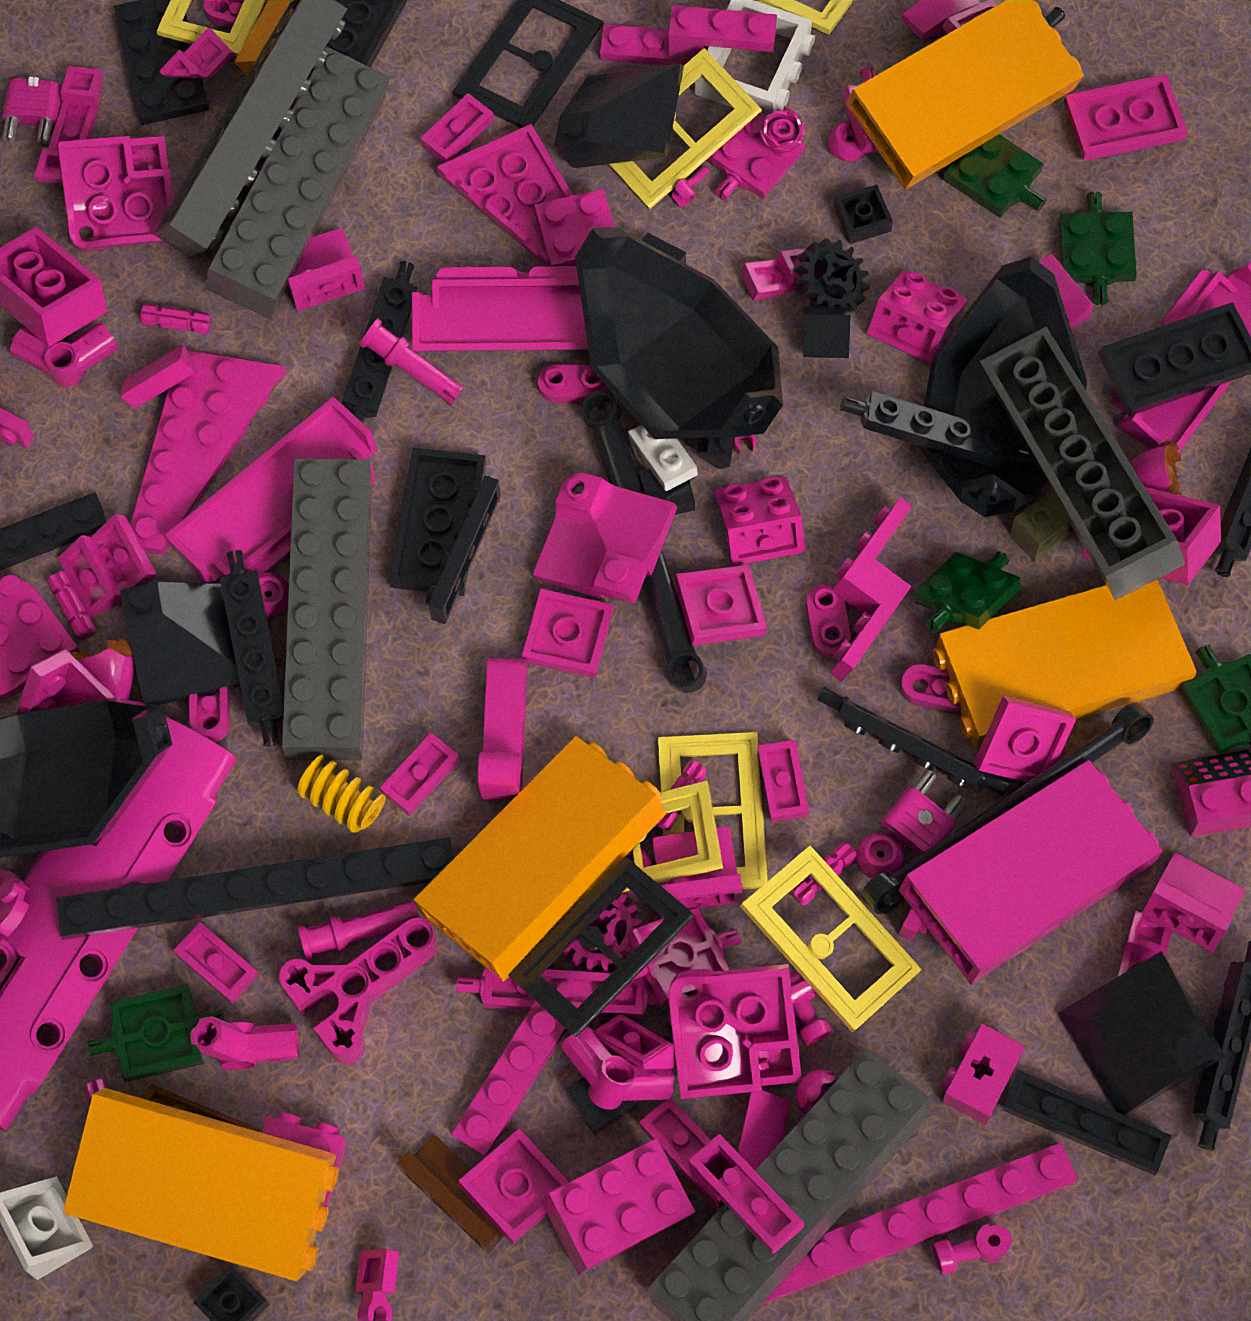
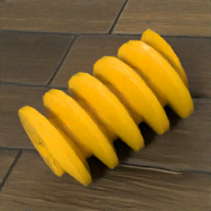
[298,754,386,833]

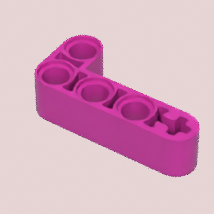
[478,658,527,801]

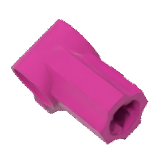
[10,322,119,387]
[191,1016,300,1070]
[561,1026,675,1110]

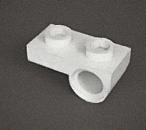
[628,425,698,491]

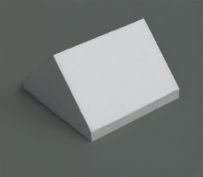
[0,1176,93,1280]

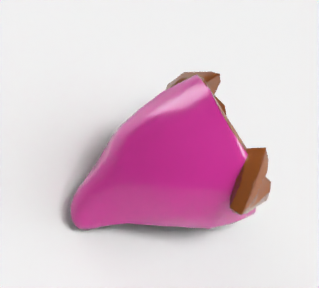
[1130,440,1182,496]
[71,639,135,700]

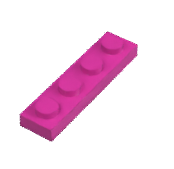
[451,1001,567,1157]

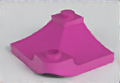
[57,136,174,252]
[532,473,677,605]
[669,964,802,1099]

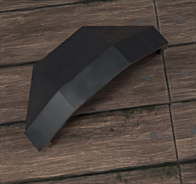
[575,227,783,439]
[916,257,1087,518]
[0,698,173,858]

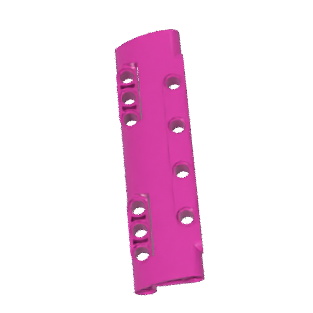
[0,717,237,1131]

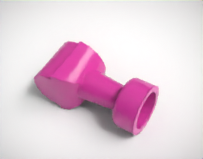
[789,969,834,1047]
[932,1223,1012,1276]

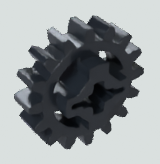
[793,238,870,313]

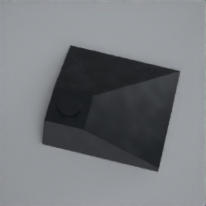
[554,63,684,168]
[120,582,240,705]
[1058,951,1226,1116]

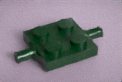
[943,134,1047,218]
[1059,192,1137,305]
[914,551,1020,633]
[1181,644,1251,755]
[87,984,225,1082]

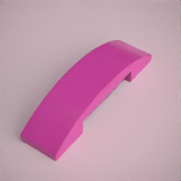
[34,66,104,184]

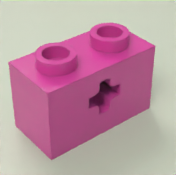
[940,1024,1026,1125]

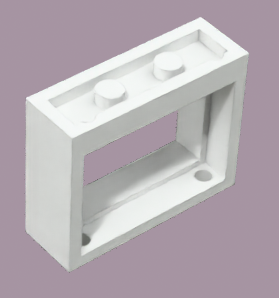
[695,0,815,116]

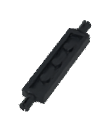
[342,261,418,423]
[840,391,1033,471]
[1215,448,1251,577]
[220,550,284,747]
[817,687,1010,797]
[1193,941,1251,1151]

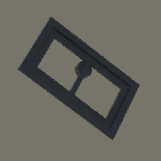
[452,0,603,128]
[508,857,695,1038]

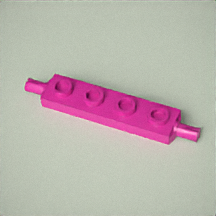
[457,968,670,1018]

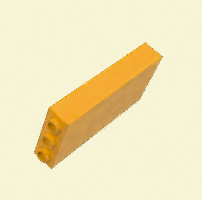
[846,0,1084,190]
[933,579,1197,750]
[413,736,666,982]
[63,1088,339,1281]

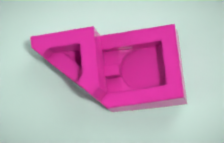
[159,27,236,78]

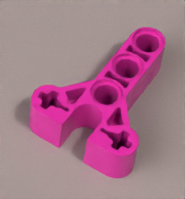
[279,918,438,1064]

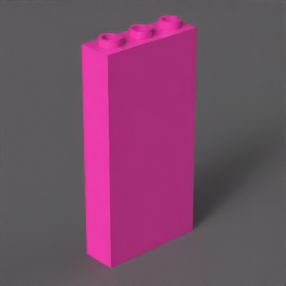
[898,760,1163,985]

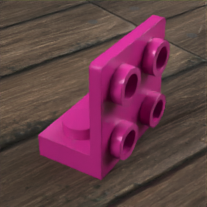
[288,228,365,311]
[867,271,968,364]
[714,477,805,567]
[17,649,115,713]
[653,827,743,910]
[1142,853,1245,953]

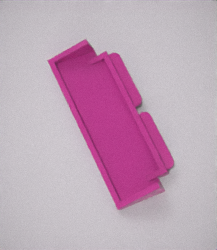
[1110,262,1251,453]
[412,266,588,352]
[164,397,378,584]

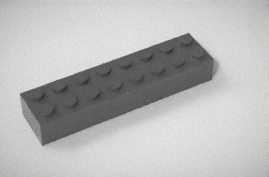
[154,0,347,257]
[205,47,390,319]
[980,326,1185,600]
[282,459,372,761]
[648,1048,930,1321]

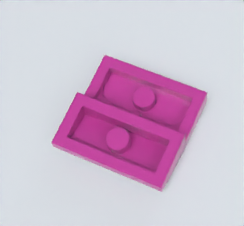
[58,514,157,618]

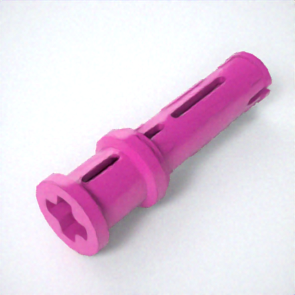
[359,318,465,405]
[298,900,418,961]

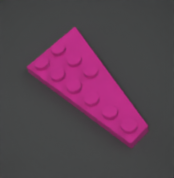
[437,124,573,266]
[130,351,287,555]

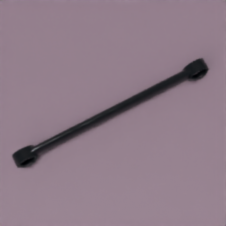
[582,391,707,693]
[862,702,1154,914]

